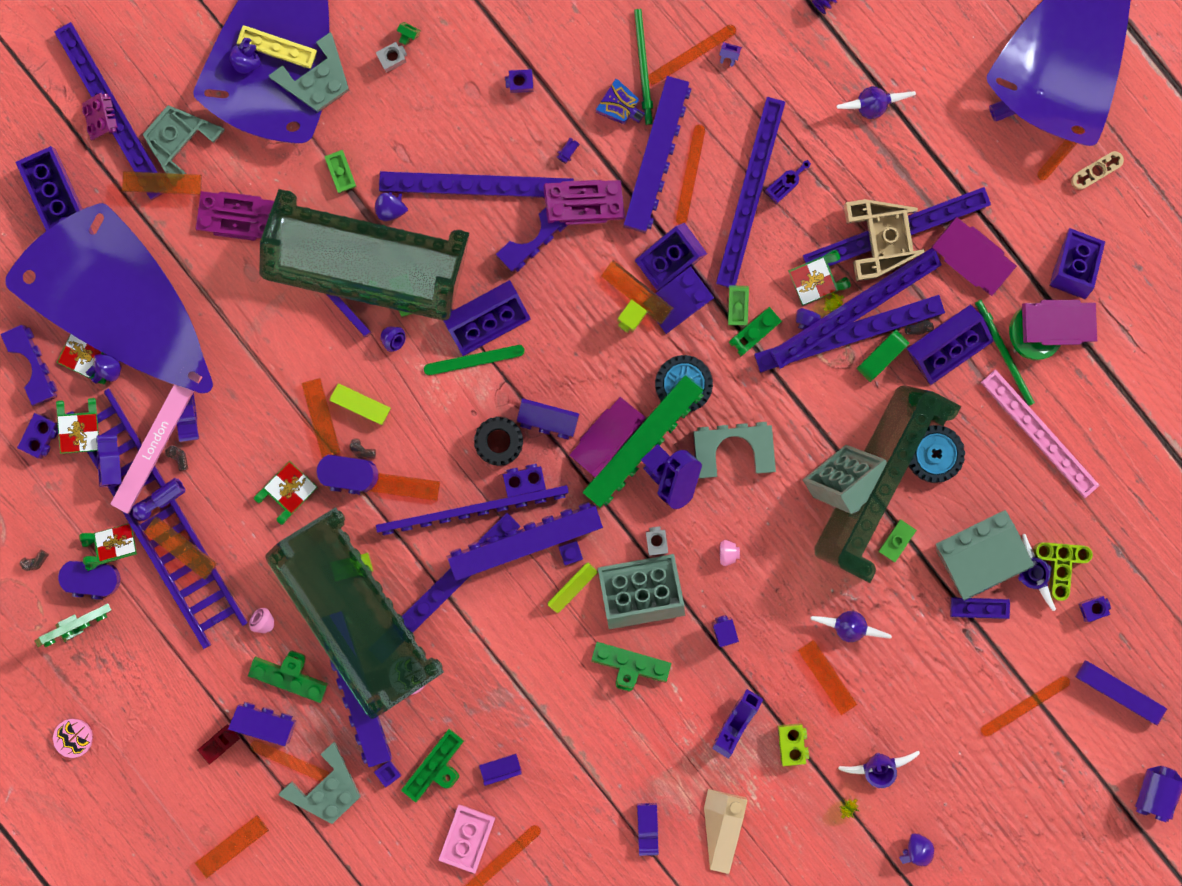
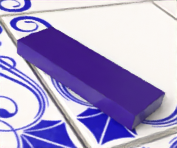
[326,289,372,337]
[950,597,1010,619]

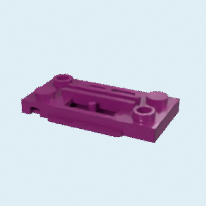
[543,180,625,225]
[196,191,279,241]
[932,217,1017,296]
[1022,300,1097,345]
[569,397,647,478]

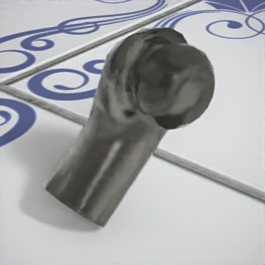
[905,320,934,335]
[349,438,376,459]
[165,446,188,471]
[20,550,49,571]

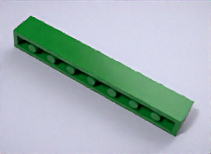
[582,374,704,507]

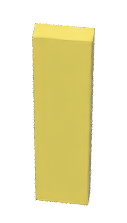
[237,25,317,69]

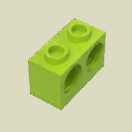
[617,299,647,333]
[778,723,809,766]

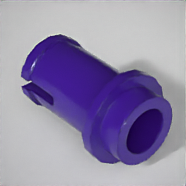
[557,138,580,164]

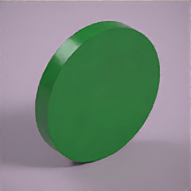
[1009,307,1061,360]

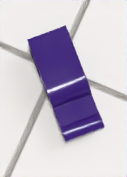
[765,160,811,205]
[177,393,199,442]
[96,434,122,487]
[637,803,659,856]

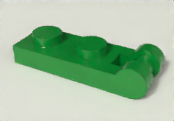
[729,307,782,356]

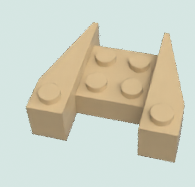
[844,199,924,281]

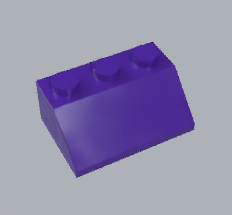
[517,398,579,440]
[228,702,296,746]

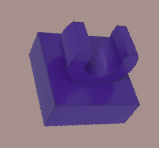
[719,42,742,67]

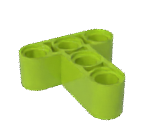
[1033,542,1093,601]

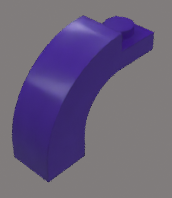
[712,689,763,759]

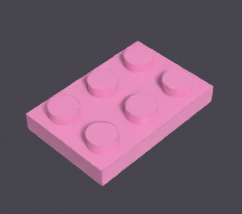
[439,804,495,874]

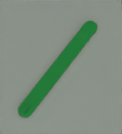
[424,345,525,375]

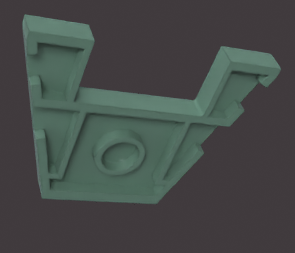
[269,32,350,112]
[143,105,225,187]
[278,742,361,824]

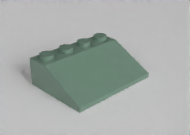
[803,445,887,514]
[935,510,1034,601]
[598,554,686,629]

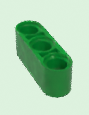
[856,330,910,382]

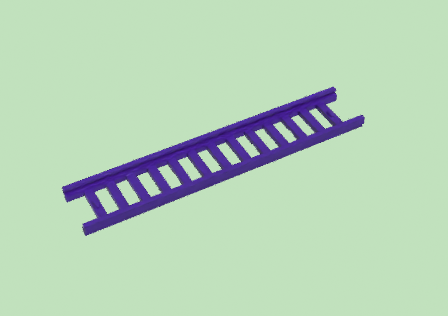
[66,388,248,649]

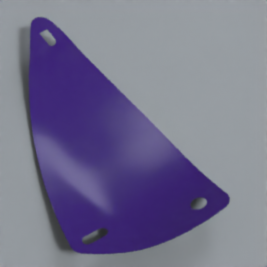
[193,0,330,143]
[987,0,1131,146]
[5,203,213,393]

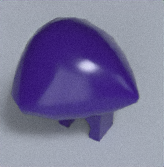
[230,38,261,74]
[375,192,408,222]
[85,354,121,384]
[899,833,934,866]

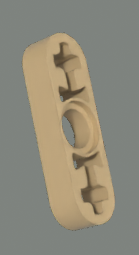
[1071,151,1124,190]

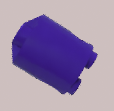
[1135,766,1182,822]

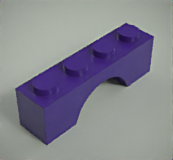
[496,207,568,273]
[0,325,58,406]

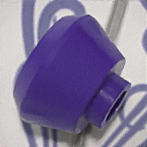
[796,308,821,330]
[380,326,406,352]

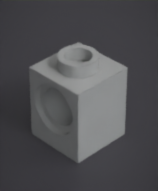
[376,42,407,73]
[646,526,668,556]

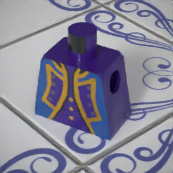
[596,79,645,125]

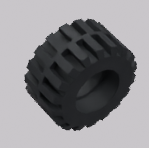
[474,417,523,466]

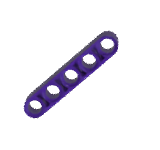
[1075,660,1167,726]

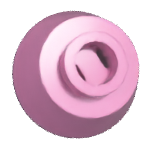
[720,540,740,566]
[249,608,274,634]

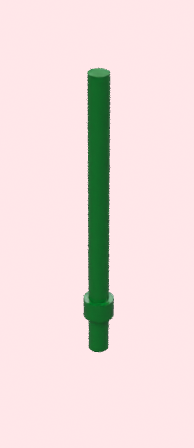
[634,9,654,125]
[975,300,1035,406]

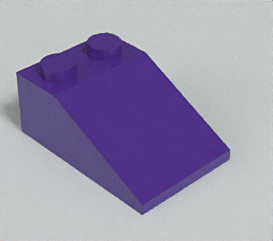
[635,223,708,291]
[1049,228,1105,299]
[643,267,714,334]

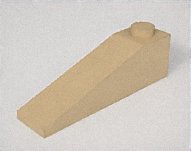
[704,789,748,874]

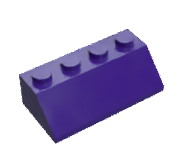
[442,280,531,356]
[907,304,994,385]

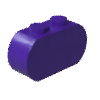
[657,450,702,509]
[317,455,378,495]
[58,561,121,600]

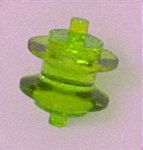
[823,293,844,312]
[839,799,860,819]

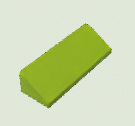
[329,383,391,425]
[547,562,598,613]

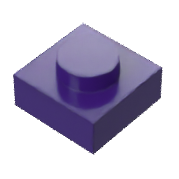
[559,541,583,565]
[374,760,402,788]

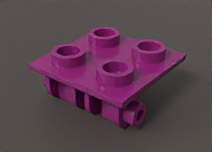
[82,93,118,141]

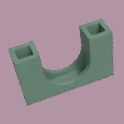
[693,422,776,478]

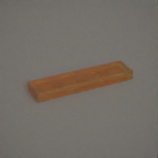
[122,171,202,195]
[601,260,674,324]
[301,378,341,458]
[369,473,440,501]
[144,516,218,580]
[797,640,857,715]
[195,815,269,879]

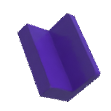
[479,753,522,786]

